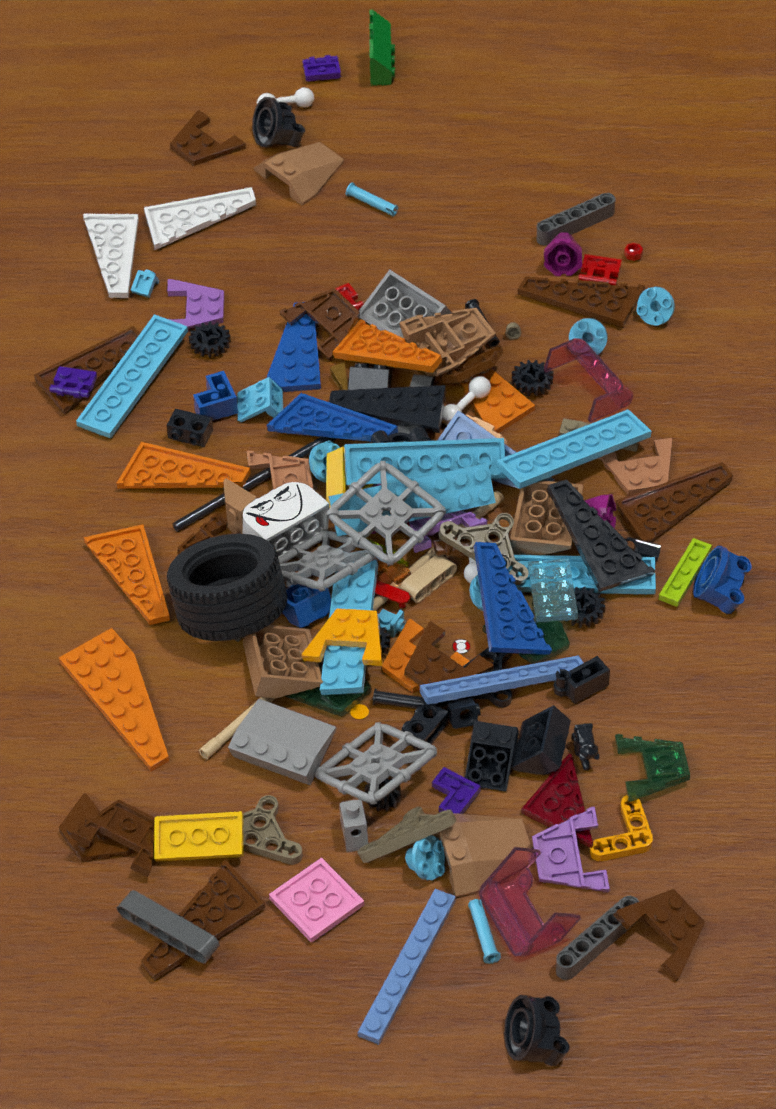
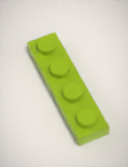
[659,538,712,607]

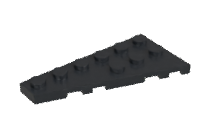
[329,385,447,434]
[547,480,655,592]

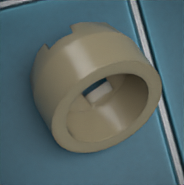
[505,322,521,340]

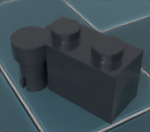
[554,656,610,704]

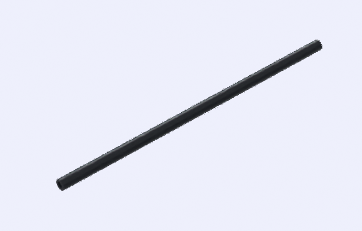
[172,416,371,532]

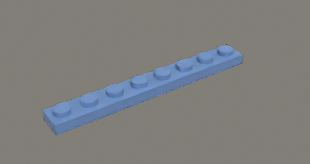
[420,655,583,705]
[358,889,456,1045]

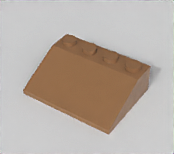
[510,480,583,555]
[243,625,323,698]

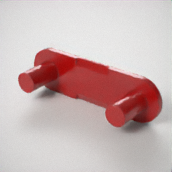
[375,580,410,608]

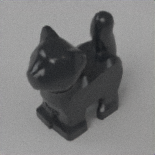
[571,723,600,771]

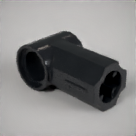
[624,537,661,562]

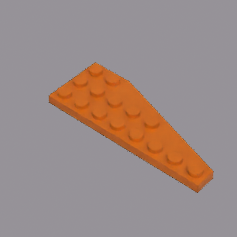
[59,628,169,772]

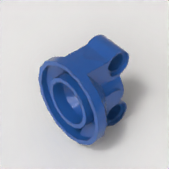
[693,545,752,614]

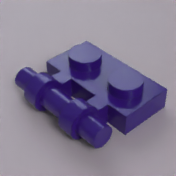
[302,55,341,81]
[50,366,97,399]

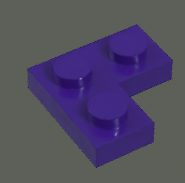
[432,767,481,814]

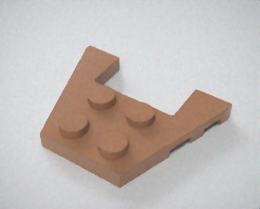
[598,438,672,496]
[246,450,313,490]

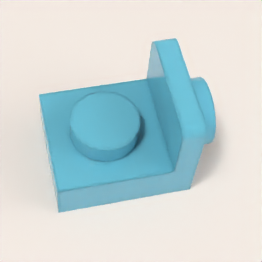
[130,270,159,298]
[378,609,406,638]

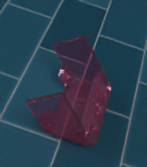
[544,338,634,422]
[479,847,581,957]

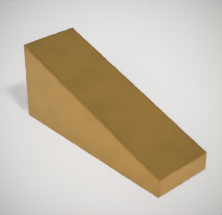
[330,362,348,390]

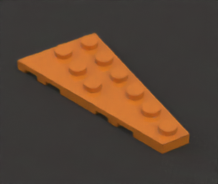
[333,319,442,373]

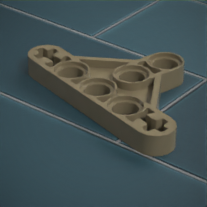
[438,513,529,585]
[243,795,303,865]
[357,807,457,863]

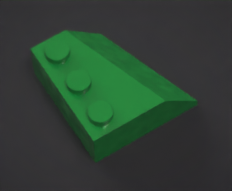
[369,9,395,85]

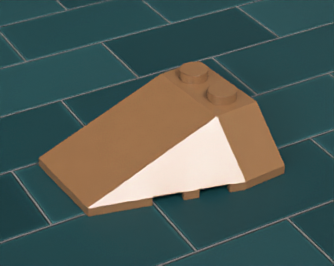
[254,142,344,206]
[400,308,495,376]
[435,813,535,898]

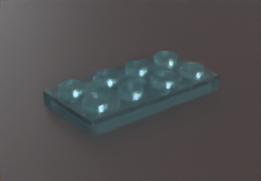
[528,559,578,622]

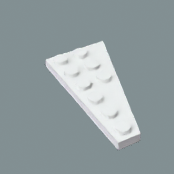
[144,187,256,250]
[83,214,139,298]

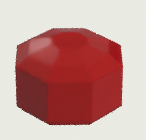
[624,243,643,261]

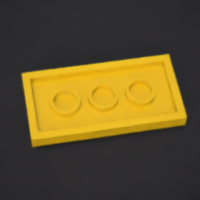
[154,811,244,862]

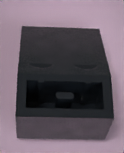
[465,721,519,792]

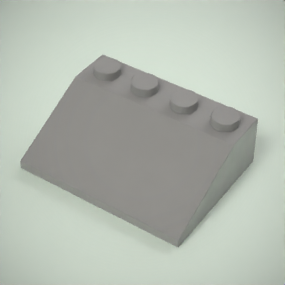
[359,269,452,338]
[228,699,337,785]

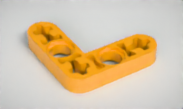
[590,795,653,861]

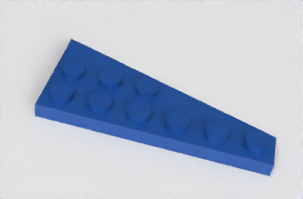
[266,302,321,392]
[267,393,398,442]
[474,542,552,655]

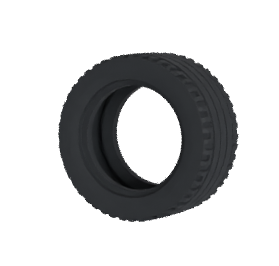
[166,534,288,641]

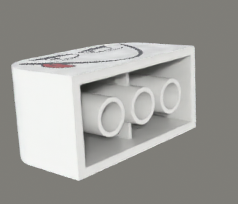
[243,482,329,557]

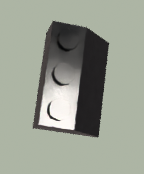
[511,705,571,775]

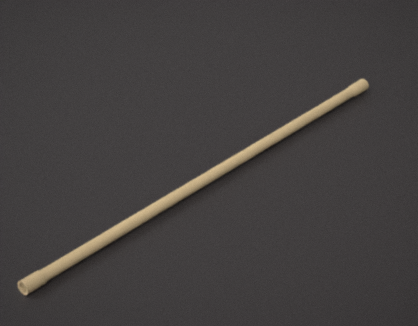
[199,491,504,759]

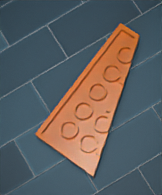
[459,354,535,433]
[116,442,251,489]
[84,524,170,625]

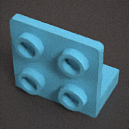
[237,377,283,423]

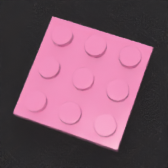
[269,858,364,943]

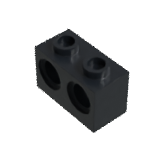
[166,408,213,447]
[401,702,448,751]

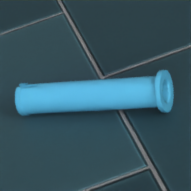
[346,183,398,217]
[468,899,501,964]

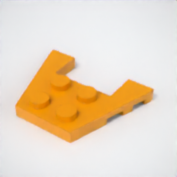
[301,608,383,666]

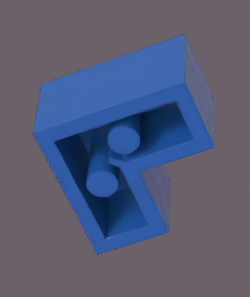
[193,371,238,421]

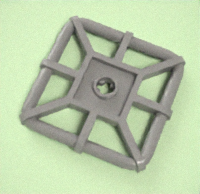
[327,461,446,565]
[278,529,383,591]
[315,722,437,805]

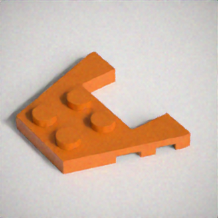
[382,619,469,693]

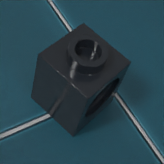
[446,697,481,729]

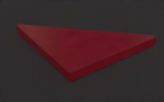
[521,753,593,848]

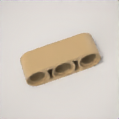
[400,555,457,603]

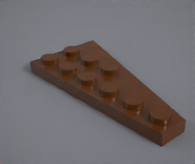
[518,276,645,327]
[34,326,140,414]
[616,462,733,542]
[141,859,265,980]

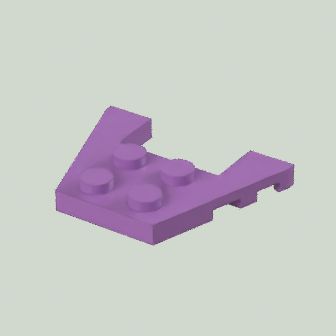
[167,279,224,332]
[409,510,487,553]
[532,807,610,892]

